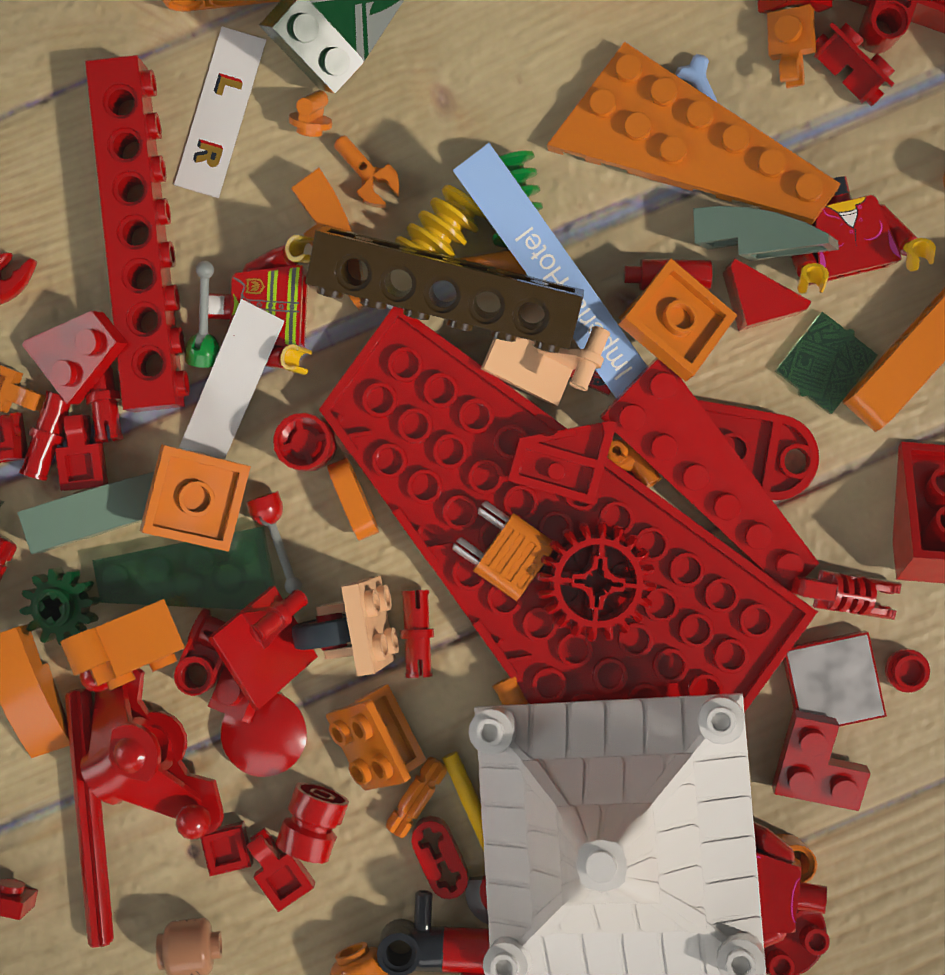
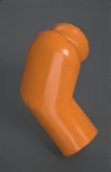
[607,439,662,488]

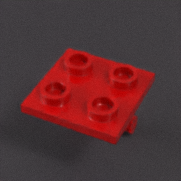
[208,586,318,710]

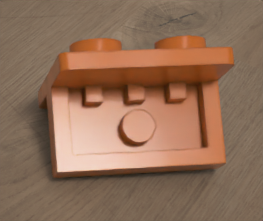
[326,684,427,791]

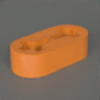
[327,457,379,541]

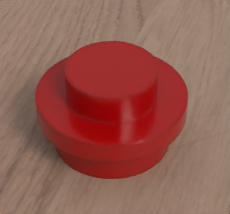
[885,649,930,693]

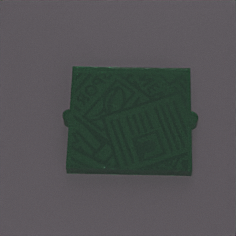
[775,312,878,414]

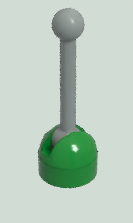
[185,261,220,368]

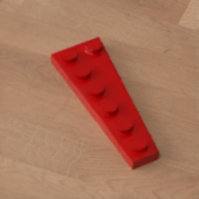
[600,357,819,591]

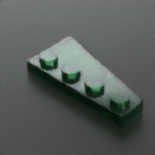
[92,526,276,610]

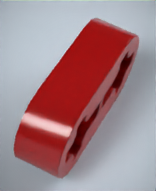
[411,816,468,900]

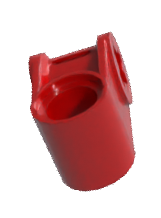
[174,608,226,696]

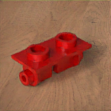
[814,22,895,107]

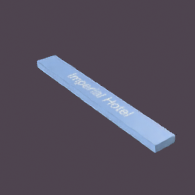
[453,143,647,398]

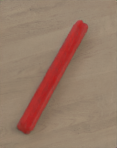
[65,689,114,948]

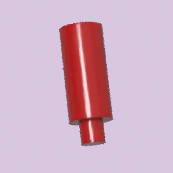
[624,259,712,291]

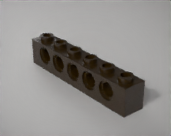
[305,225,584,353]

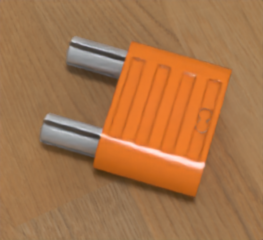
[452,501,553,601]

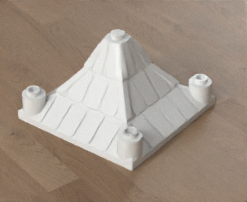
[469,693,766,975]

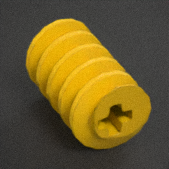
[395,184,488,257]

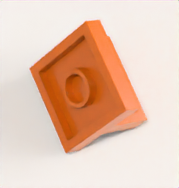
[618,259,737,382]
[139,444,251,552]

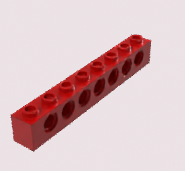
[85,55,190,413]

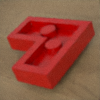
[771,709,871,811]

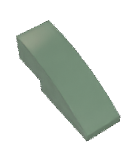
[693,206,839,261]
[17,472,154,554]

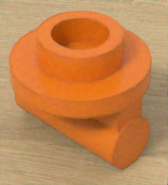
[289,90,332,137]

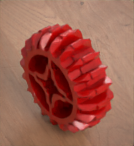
[536,521,657,642]

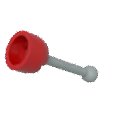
[245,491,302,594]

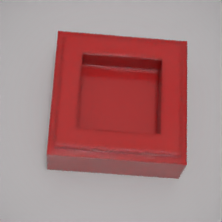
[200,821,254,877]

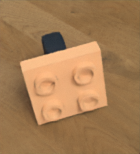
[292,575,399,676]

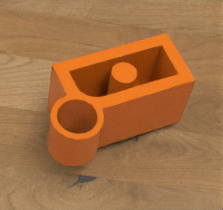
[60,599,185,690]

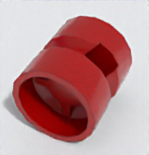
[273,413,337,471]
[275,782,349,864]

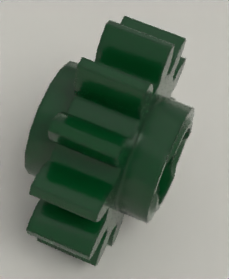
[19,567,101,645]

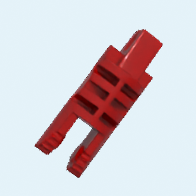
[791,570,902,620]

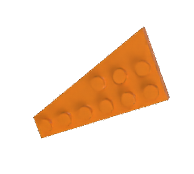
[547,42,841,225]

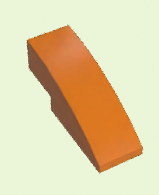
[291,168,365,310]
[0,624,70,758]

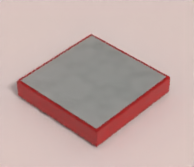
[783,630,887,727]

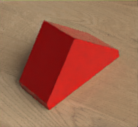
[722,259,812,331]

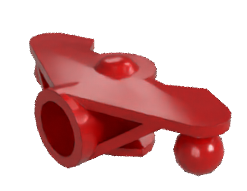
[79,668,224,840]

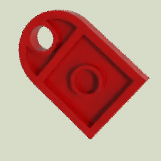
[698,400,819,500]

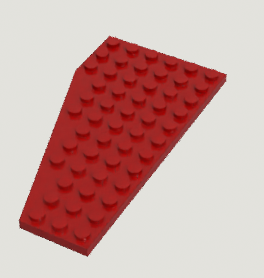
[319,306,818,713]

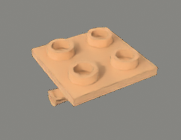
[481,303,610,406]

